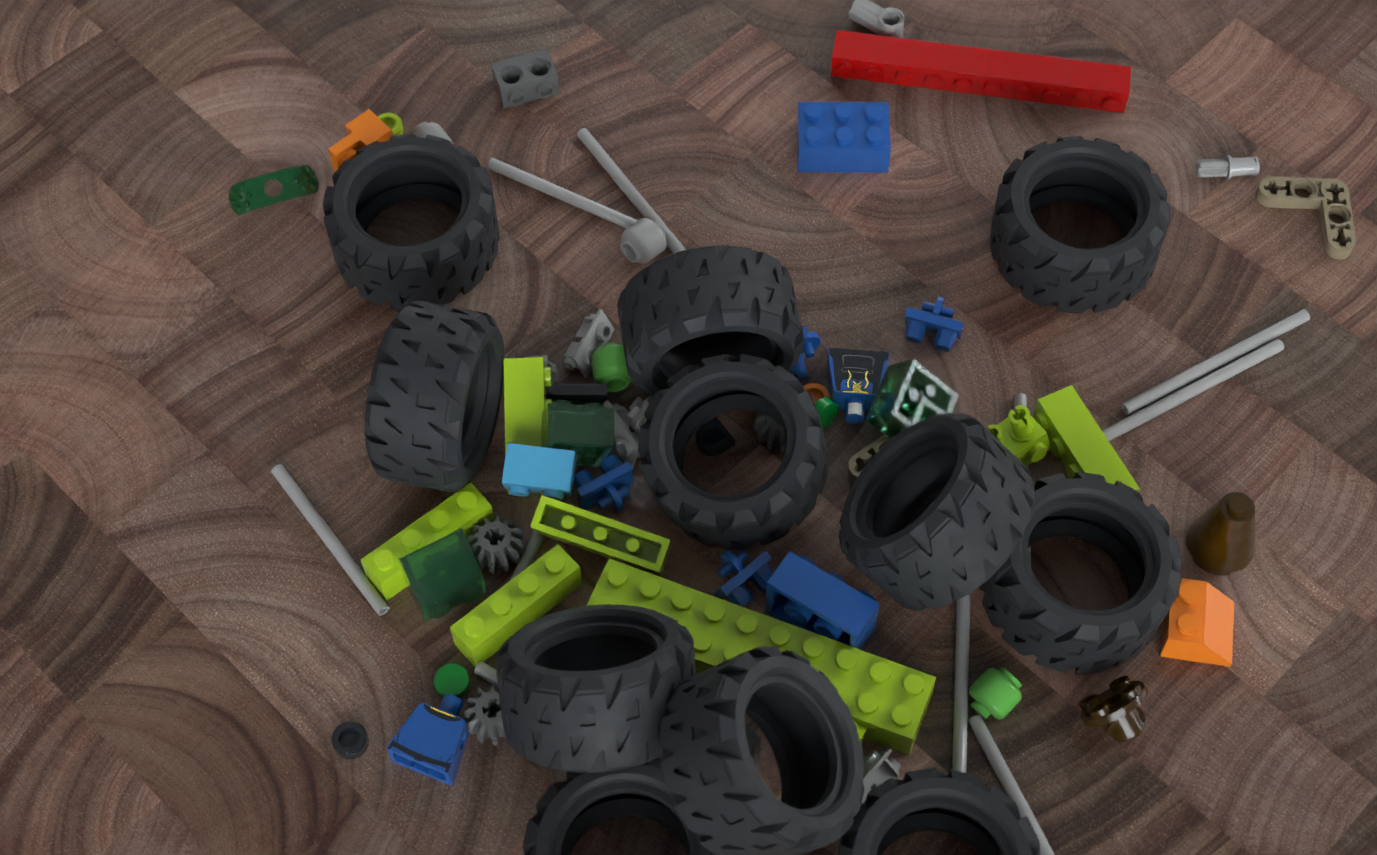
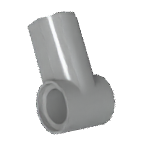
[849,0,904,38]

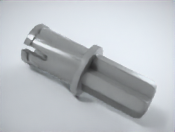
[1196,155,1260,180]

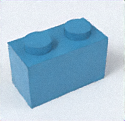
[502,443,577,501]

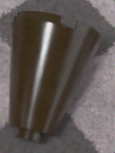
[1186,492,1255,576]

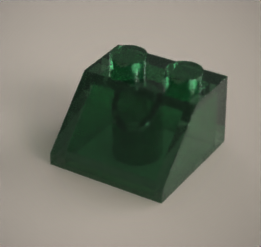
[399,529,487,622]

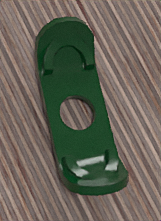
[229,165,319,215]

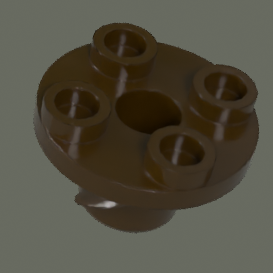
[1079,676,1148,742]

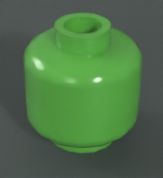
[591,342,632,392]
[969,666,1022,720]

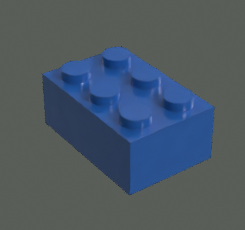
[797,102,891,173]
[765,551,879,650]

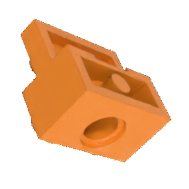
[328,109,393,173]

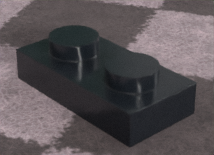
[546,383,609,413]

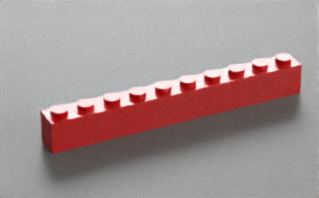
[831,30,1132,113]

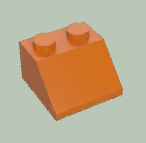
[1160,578,1234,667]

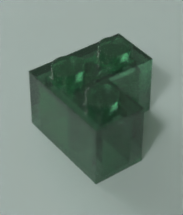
[866,359,959,437]
[541,400,615,467]

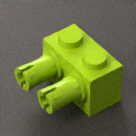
[987,405,1051,466]

